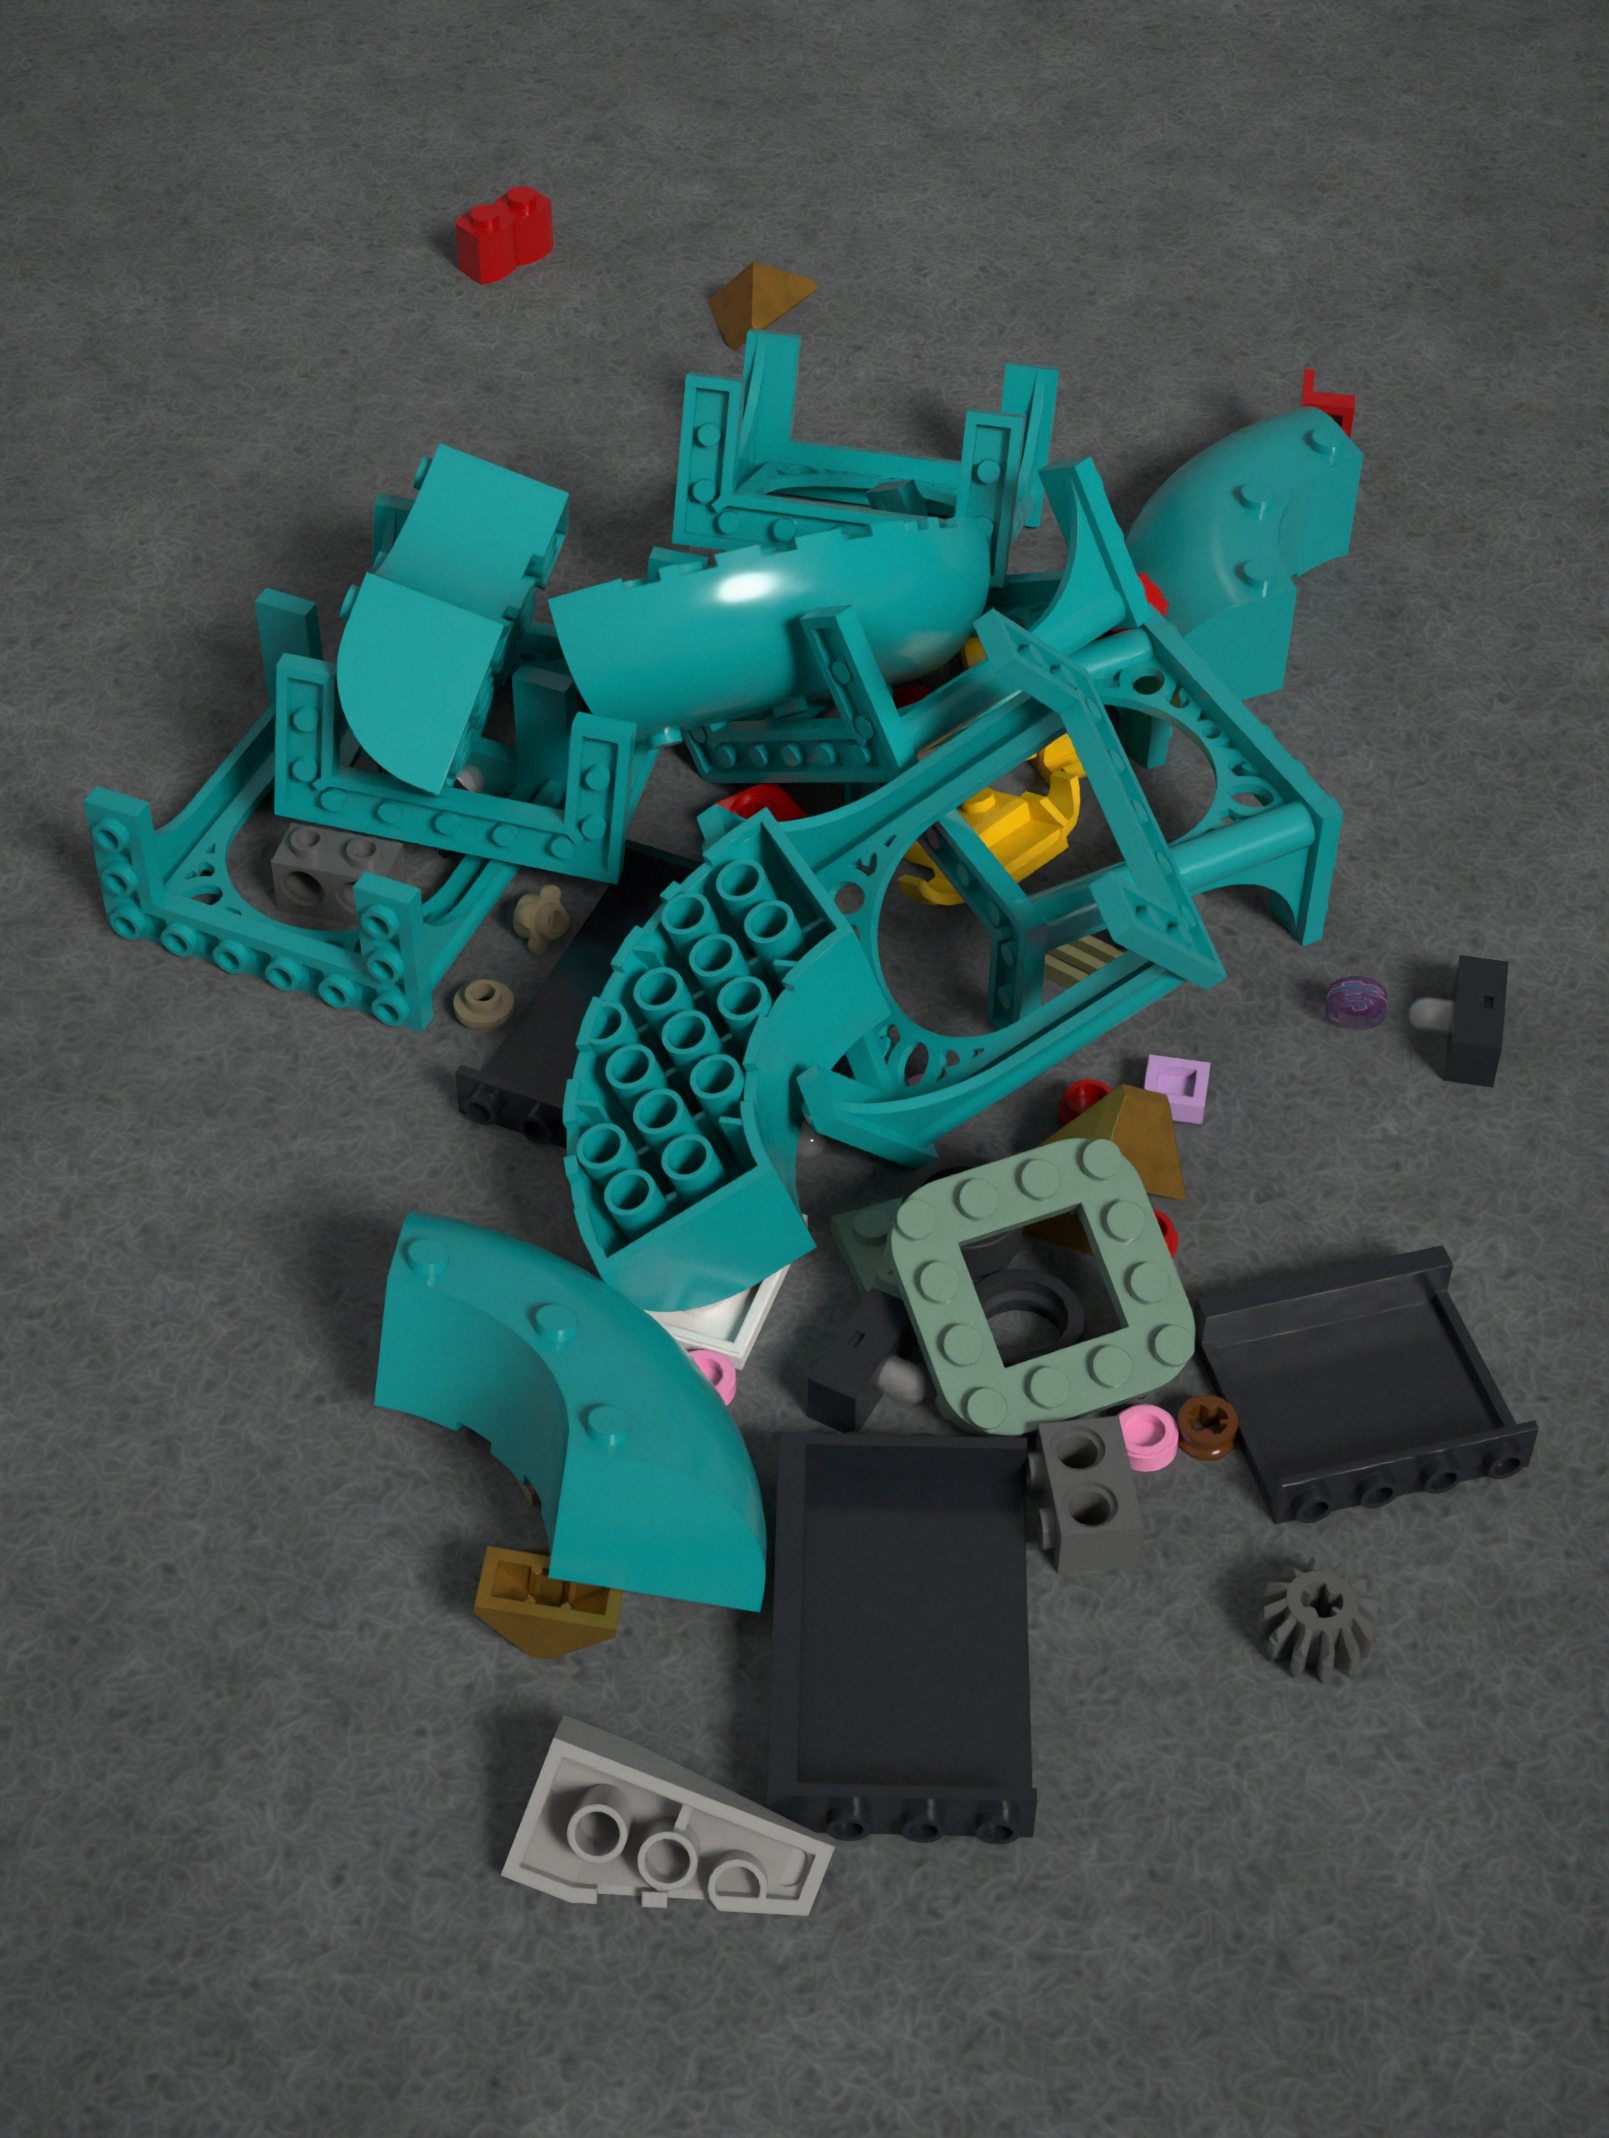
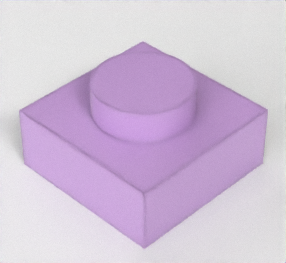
[1144,1054,1211,1124]

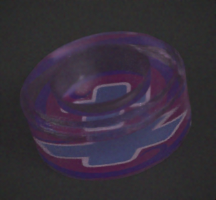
[1325,976,1387,1030]

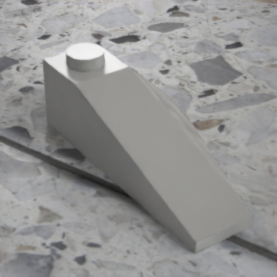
[501,1715,836,1916]

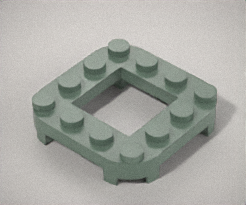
[884,1138,1195,1438]

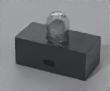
[1409,955,1508,1088]
[807,1287,931,1433]

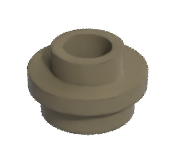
[453,979,514,1033]

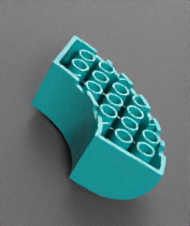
[1124,406,1364,700]
[337,443,569,798]
[548,516,990,750]
[563,807,892,1312]
[374,1209,767,1612]

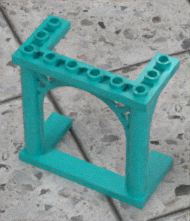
[672,328,1060,588]
[681,456,1153,783]
[274,493,709,885]
[83,588,577,1032]
[844,603,1343,1031]
[696,608,1228,1170]

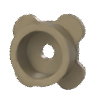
[513,884,570,955]

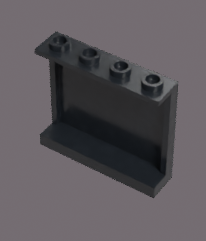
[1194,1245,1539,1525]

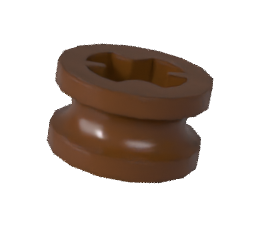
[1177,1395,1238,1461]

